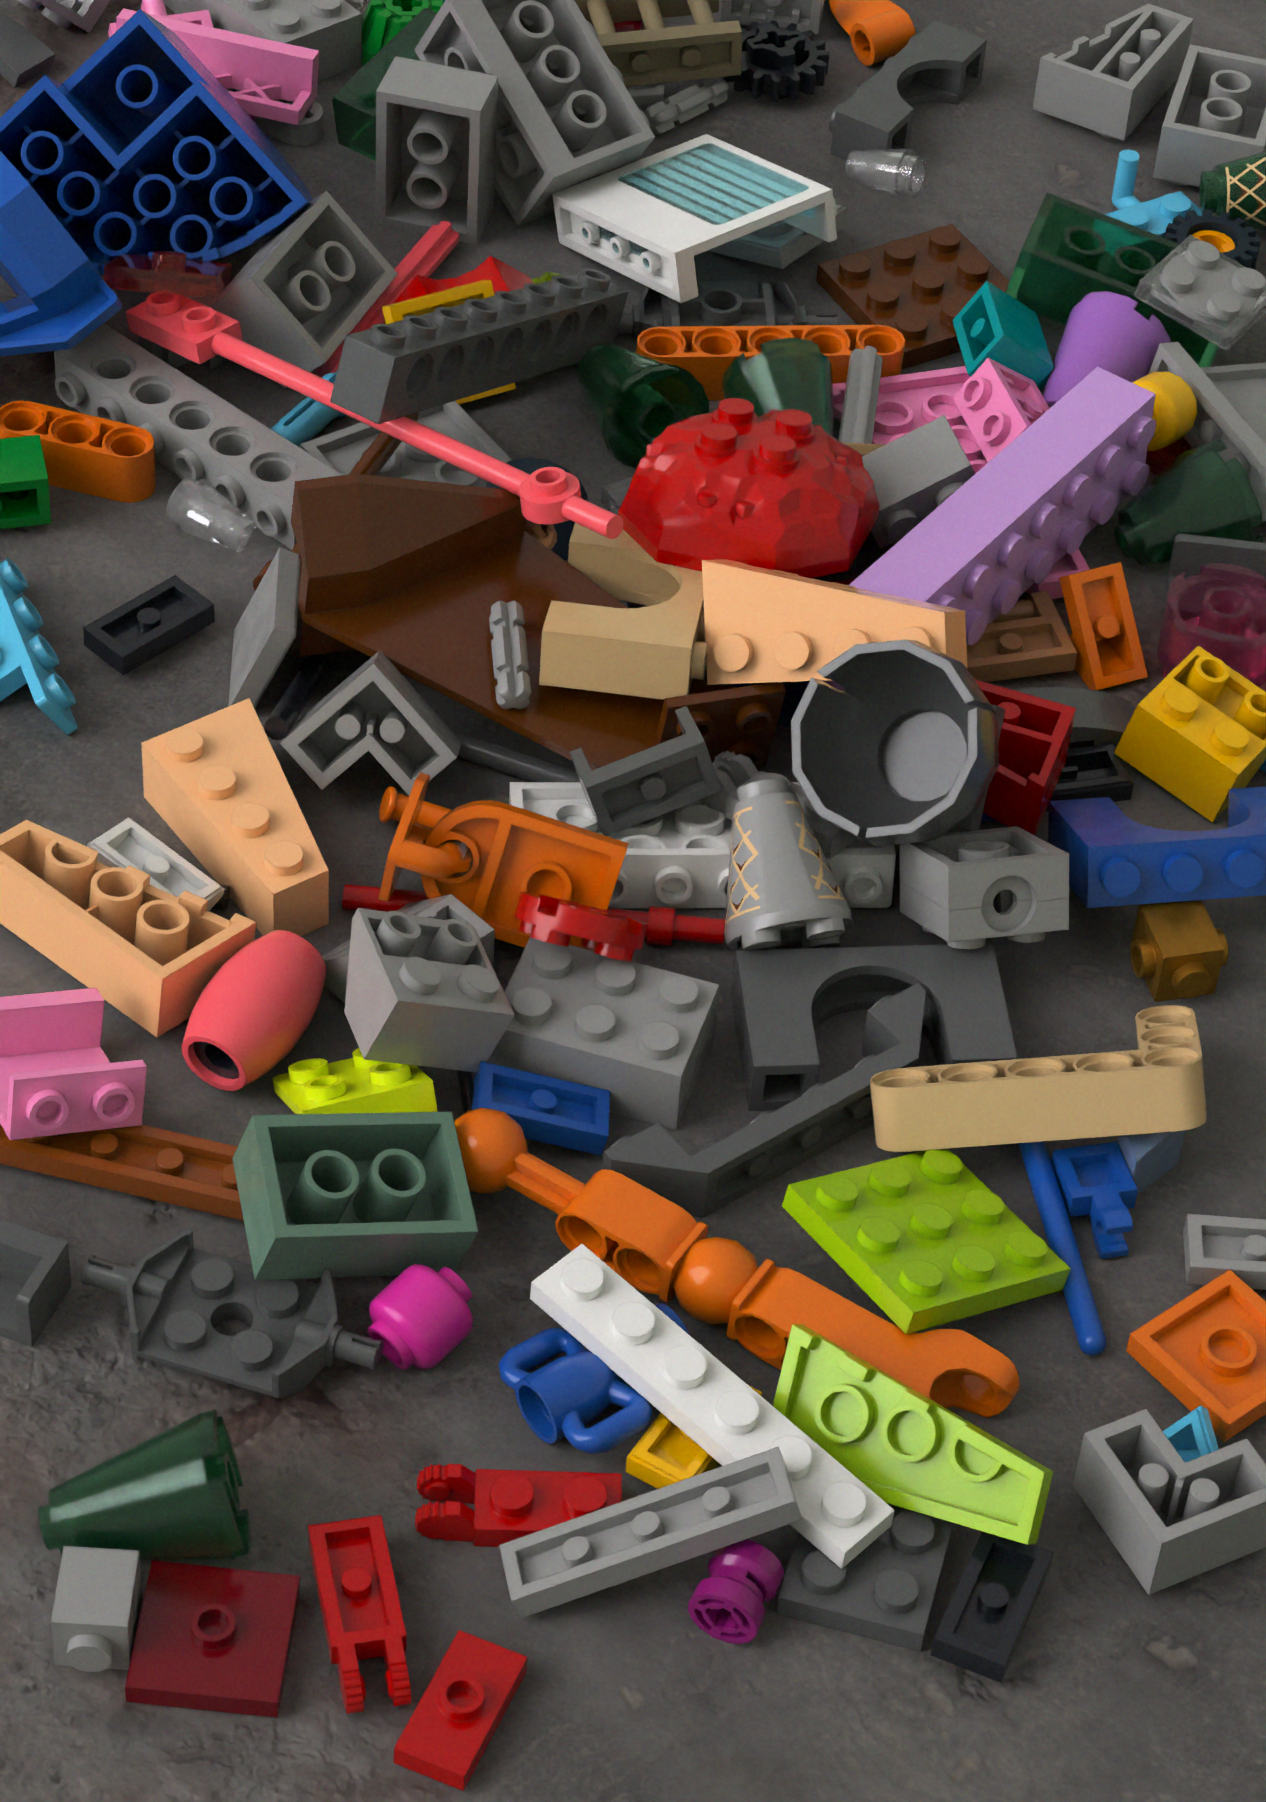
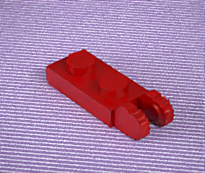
[415,1463,622,1547]
[308,1515,412,1714]

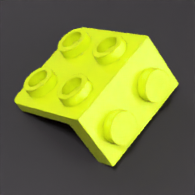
[273,1048,438,1114]

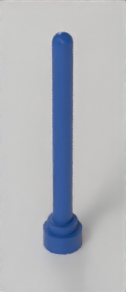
[1018,1141,1107,1356]

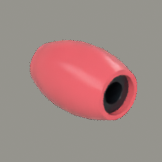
[182,930,327,1091]

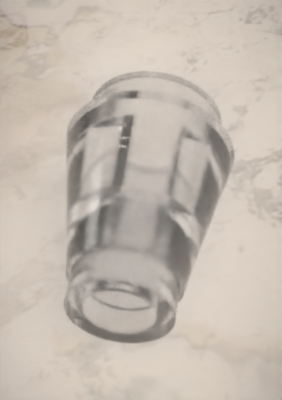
[846,149,927,201]
[166,477,256,552]

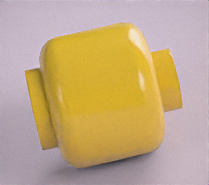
[1132,371,1197,451]

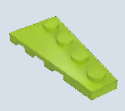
[773,1324,1054,1545]

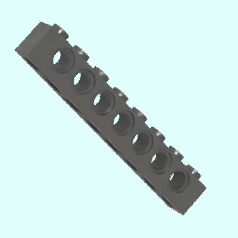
[330,269,629,424]

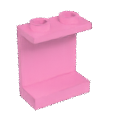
[0,988,147,1140]

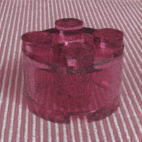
[1157,563,1266,687]

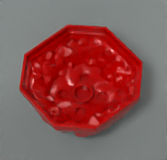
[618,398,880,578]

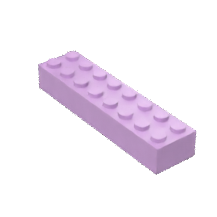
[823,366,1156,691]

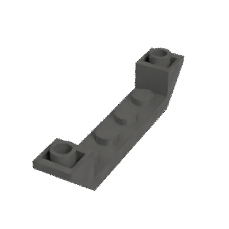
[602,983,926,1218]

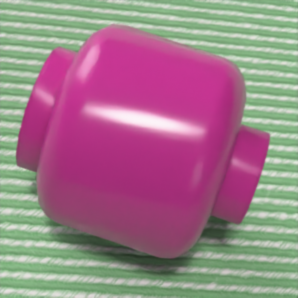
[367,1264,473,1370]

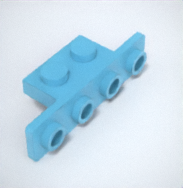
[0,558,78,735]

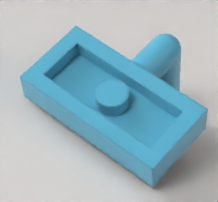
[1093,149,1203,262]

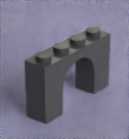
[731,943,1018,1111]

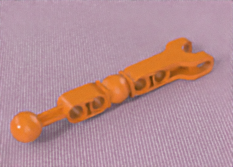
[454,1108,1020,1418]

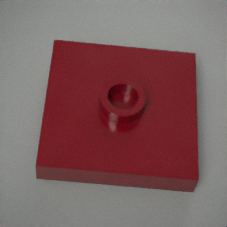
[125,1560,300,1718]

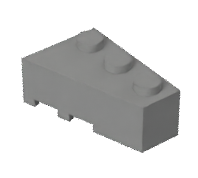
[1033,3,1194,141]

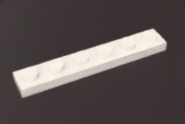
[530,1244,895,1569]

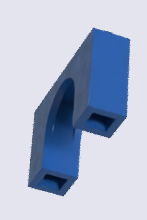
[1048,786,1266,908]

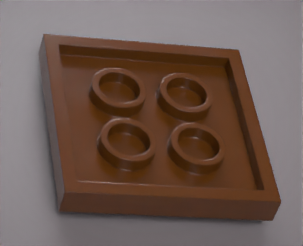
[816,224,1039,369]

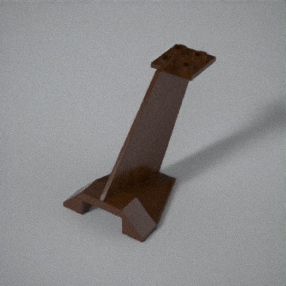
[287,474,786,770]

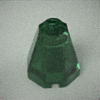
[1114,439,1263,565]

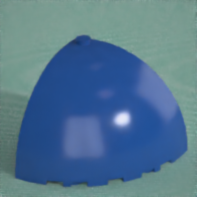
[0,9,313,277]

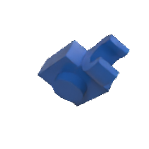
[1051,1141,1138,1259]

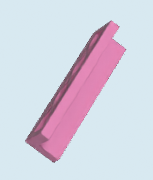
[116,8,319,125]

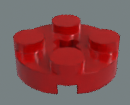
[514,891,648,962]

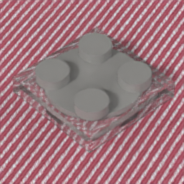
[1134,235,1266,350]

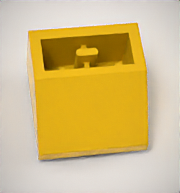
[1114,645,1266,823]

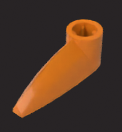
[829,0,916,66]

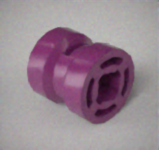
[688,1539,784,1644]

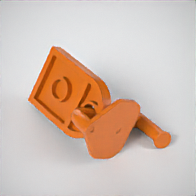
[378,772,629,951]

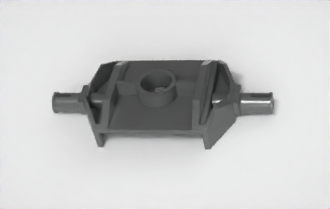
[617,281,839,338]
[81,1228,384,1398]

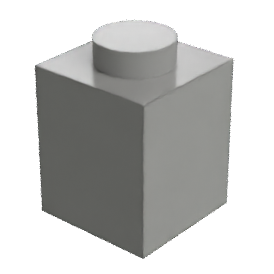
[51,1546,142,1672]

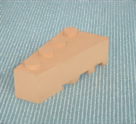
[702,559,967,685]
[141,698,329,936]
[0,820,256,1038]

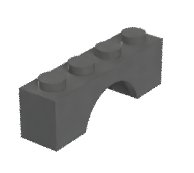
[829,19,987,175]

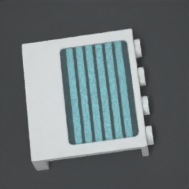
[552,134,837,303]

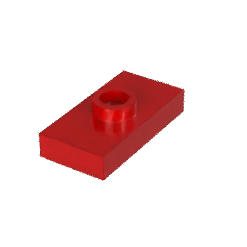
[393,1630,528,1791]

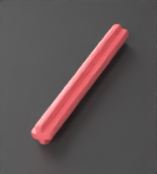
[313,220,460,377]

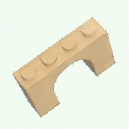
[539,523,708,700]

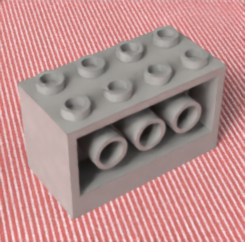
[414,0,655,226]

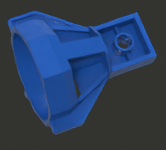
[0,151,122,356]

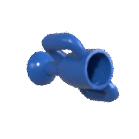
[498,1303,689,1454]

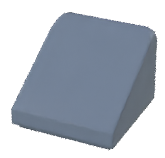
[1117,1130,1186,1196]

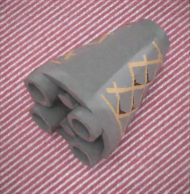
[724,778,854,950]

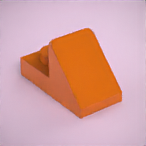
[1059,562,1148,691]

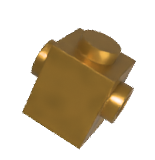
[1130,900,1228,1002]

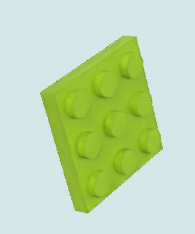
[782,1149,1071,1335]

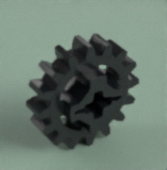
[723,20,829,102]

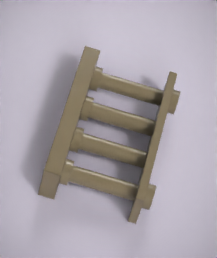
[575,0,742,87]

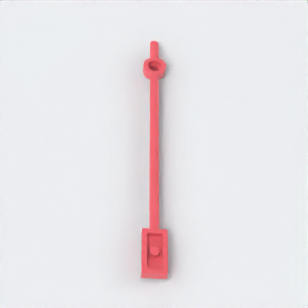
[125,289,624,539]

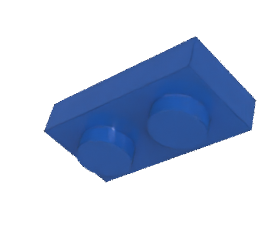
[472,1061,610,1155]

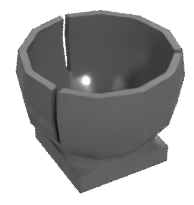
[791,639,1005,846]

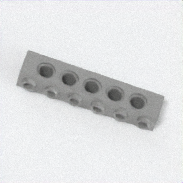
[54,323,342,550]

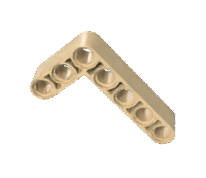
[870,1005,1207,1152]

